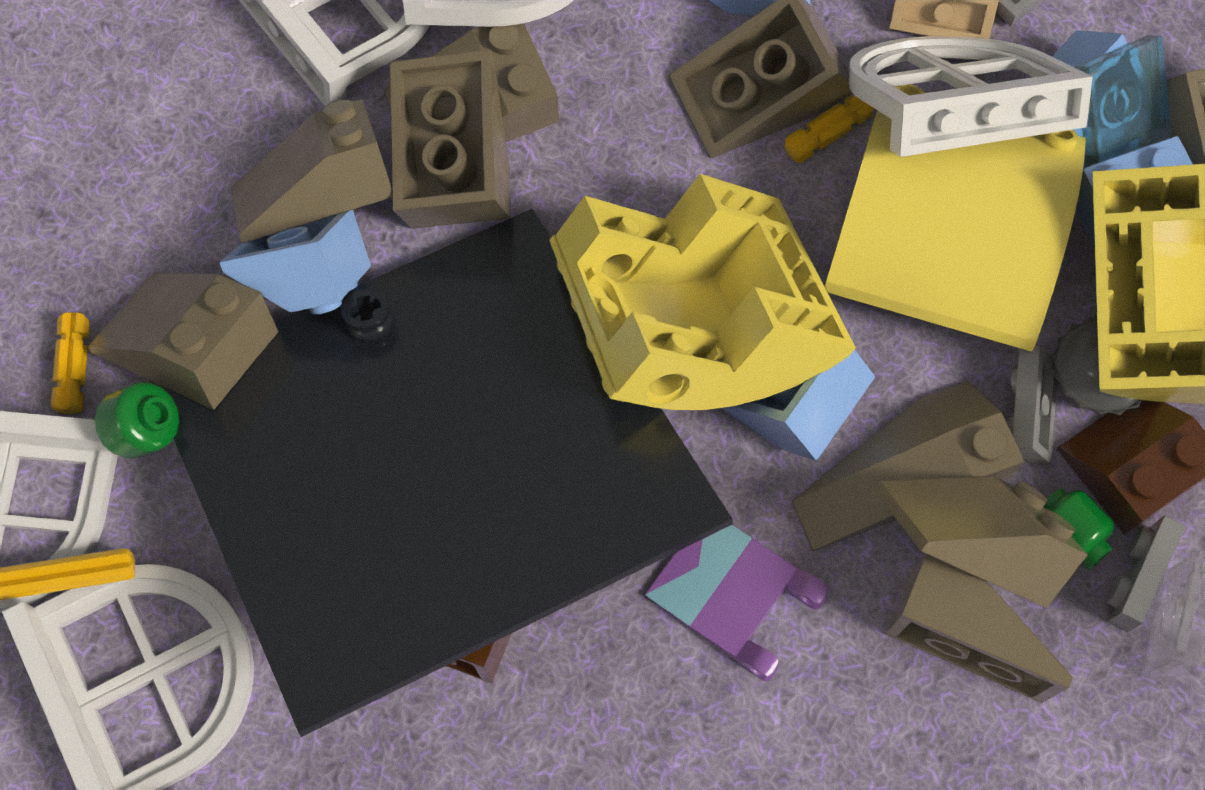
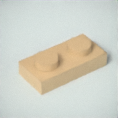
[889,0,999,39]

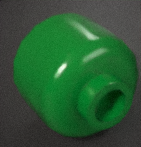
[94,382,180,458]
[1043,488,1114,571]

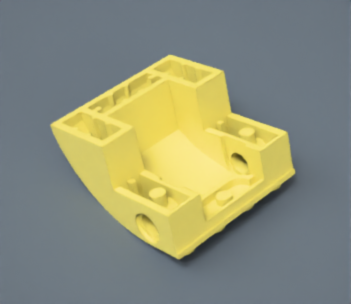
[825,84,1086,352]
[1092,164,1205,404]
[549,174,856,410]

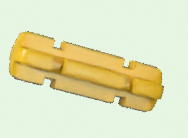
[784,94,875,163]
[50,312,90,415]

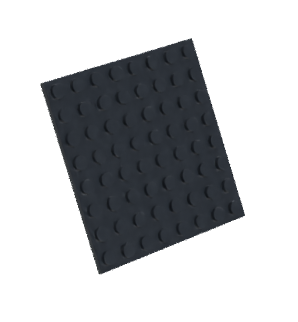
[149,209,733,737]

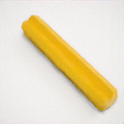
[0,548,136,600]

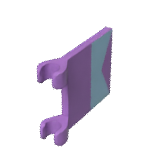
[645,525,828,682]

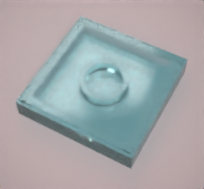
[1075,35,1172,166]

